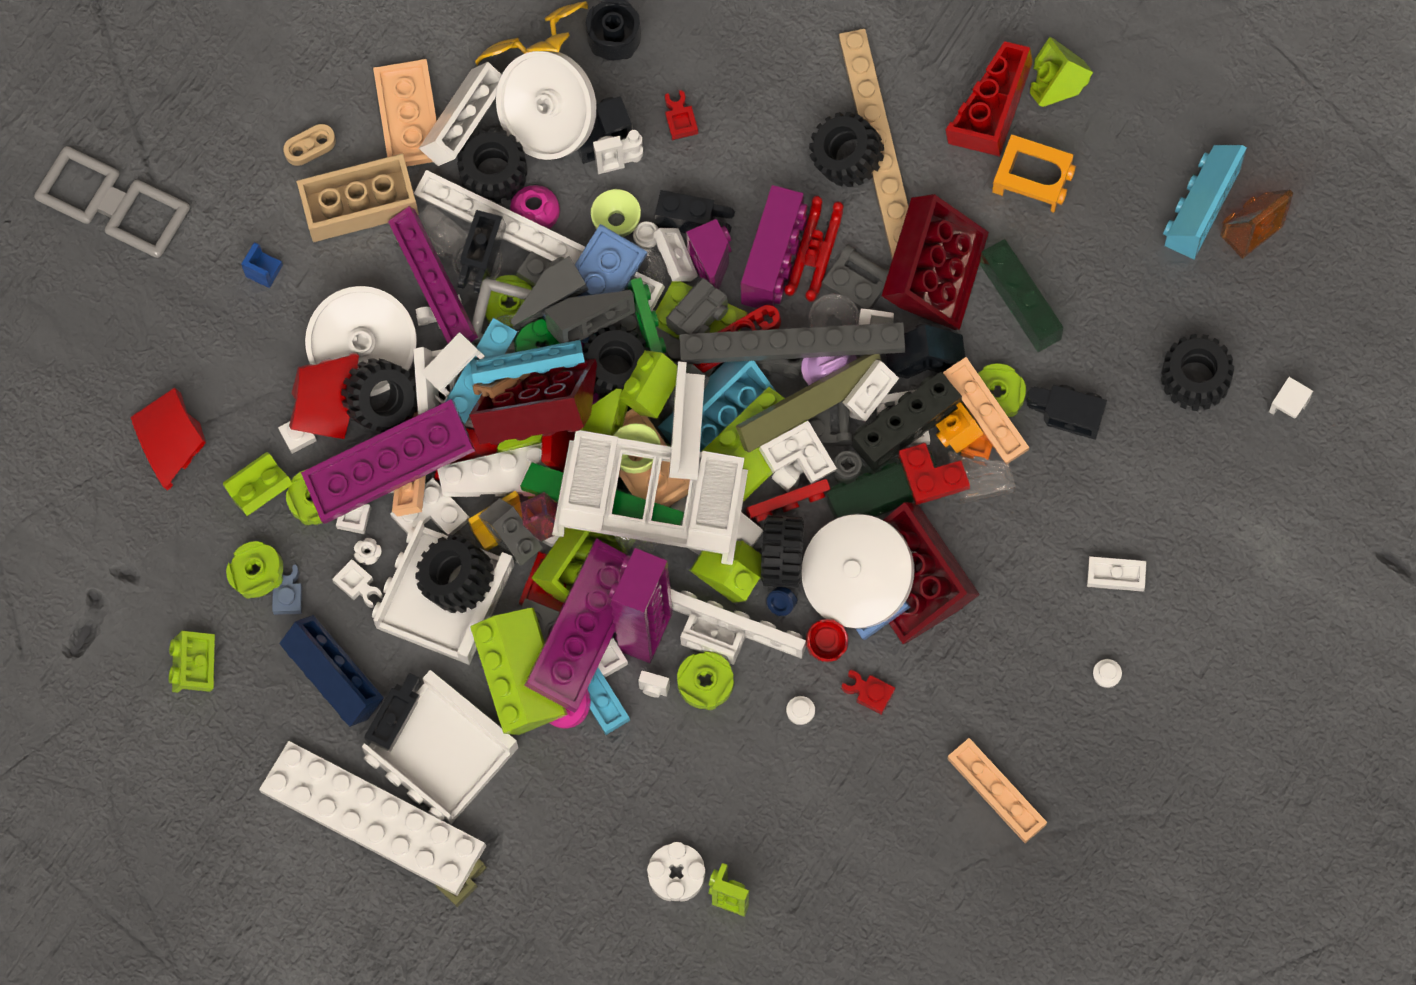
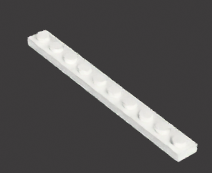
[414,170,665,311]

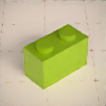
[619,350,678,418]

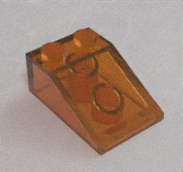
[1220,189,1294,259]

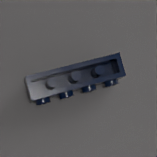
[279,615,384,727]

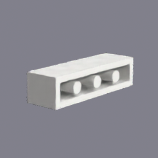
[419,62,502,166]

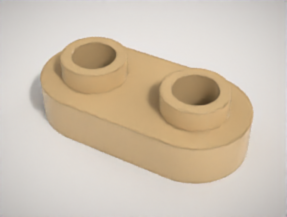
[283,124,336,166]

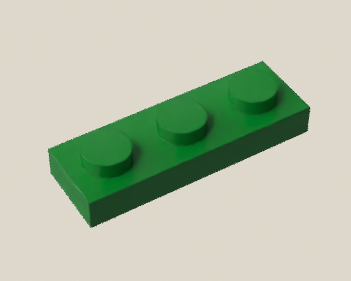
[627,277,666,354]

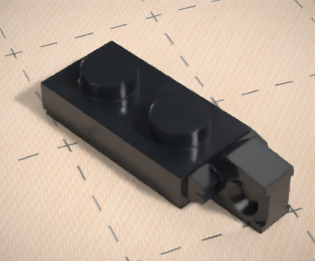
[364,673,421,752]

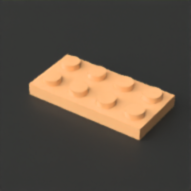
[373,59,437,167]
[619,409,690,507]

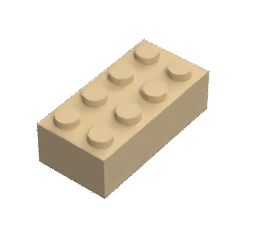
[297,154,419,242]

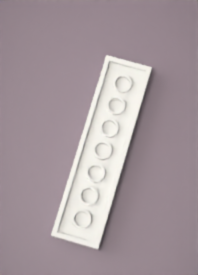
[259,741,486,896]

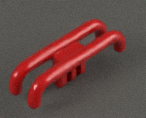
[784,196,844,302]

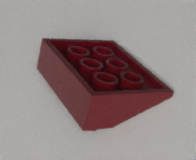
[881,194,989,331]
[469,359,597,445]
[883,502,980,644]

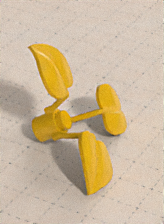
[475,1,588,65]

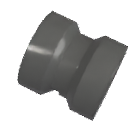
[834,451,862,486]

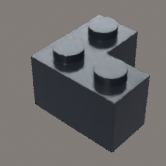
[578,96,632,164]
[886,323,965,379]

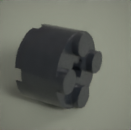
[586,0,641,61]

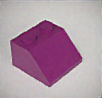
[686,219,732,289]

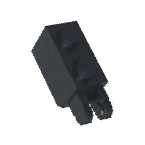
[655,190,735,233]
[457,210,506,293]
[1026,385,1107,440]

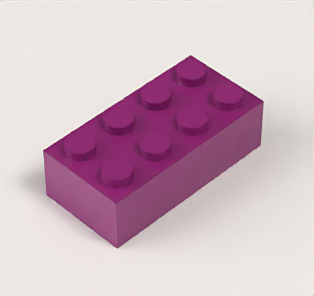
[741,185,807,309]

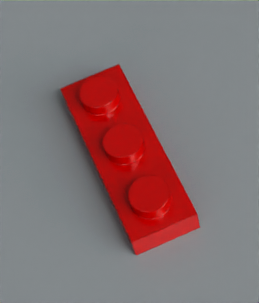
[745,479,830,522]

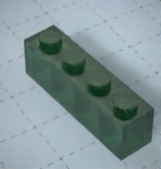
[980,239,1064,352]
[827,451,938,519]

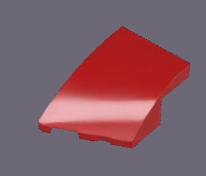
[289,353,359,439]
[130,388,206,491]

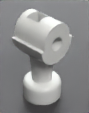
[772,460,803,492]

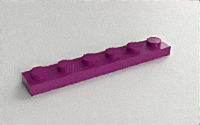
[388,206,478,344]

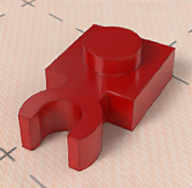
[665,90,698,140]
[841,670,895,715]

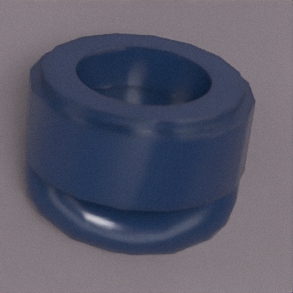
[767,587,798,616]

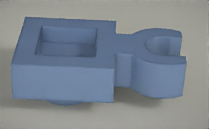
[272,565,302,615]

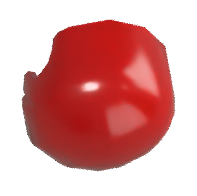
[805,619,848,662]

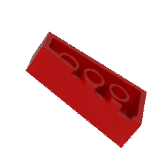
[945,41,1033,157]

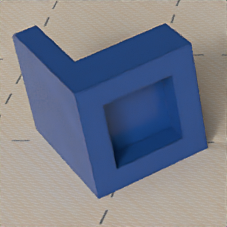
[241,242,283,288]

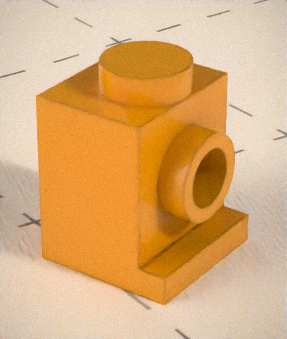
[936,402,984,453]

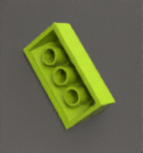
[701,387,806,502]
[532,528,637,603]
[470,608,568,735]

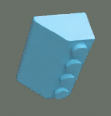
[1163,145,1247,260]
[658,361,776,452]

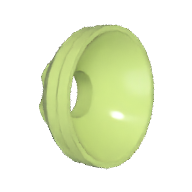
[591,189,641,237]
[613,423,661,474]

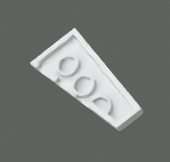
[437,443,549,497]

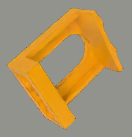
[992,134,1076,213]

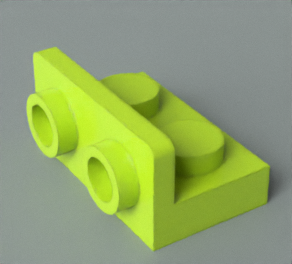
[223,452,293,516]
[169,631,215,693]
[708,863,749,917]

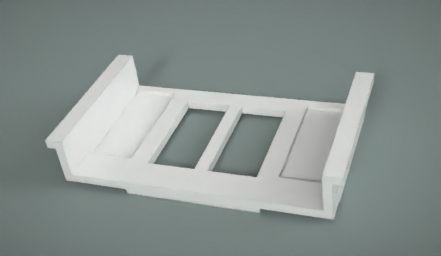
[552,430,748,565]

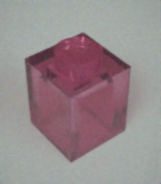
[520,492,558,542]

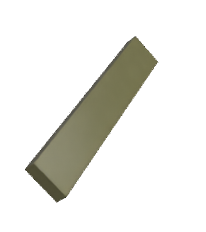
[736,354,881,452]

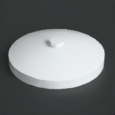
[496,51,596,160]
[305,286,417,397]
[802,514,914,629]

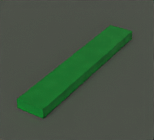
[520,462,685,526]

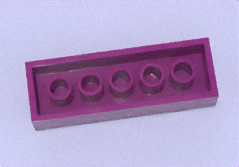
[609,548,673,664]

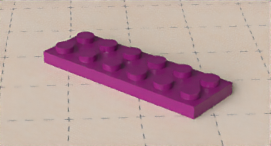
[301,399,475,524]
[524,539,627,712]

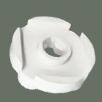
[647,842,705,902]

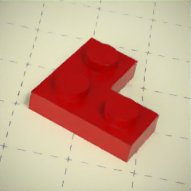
[899,443,970,505]

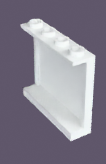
[372,520,514,665]
[362,670,518,825]

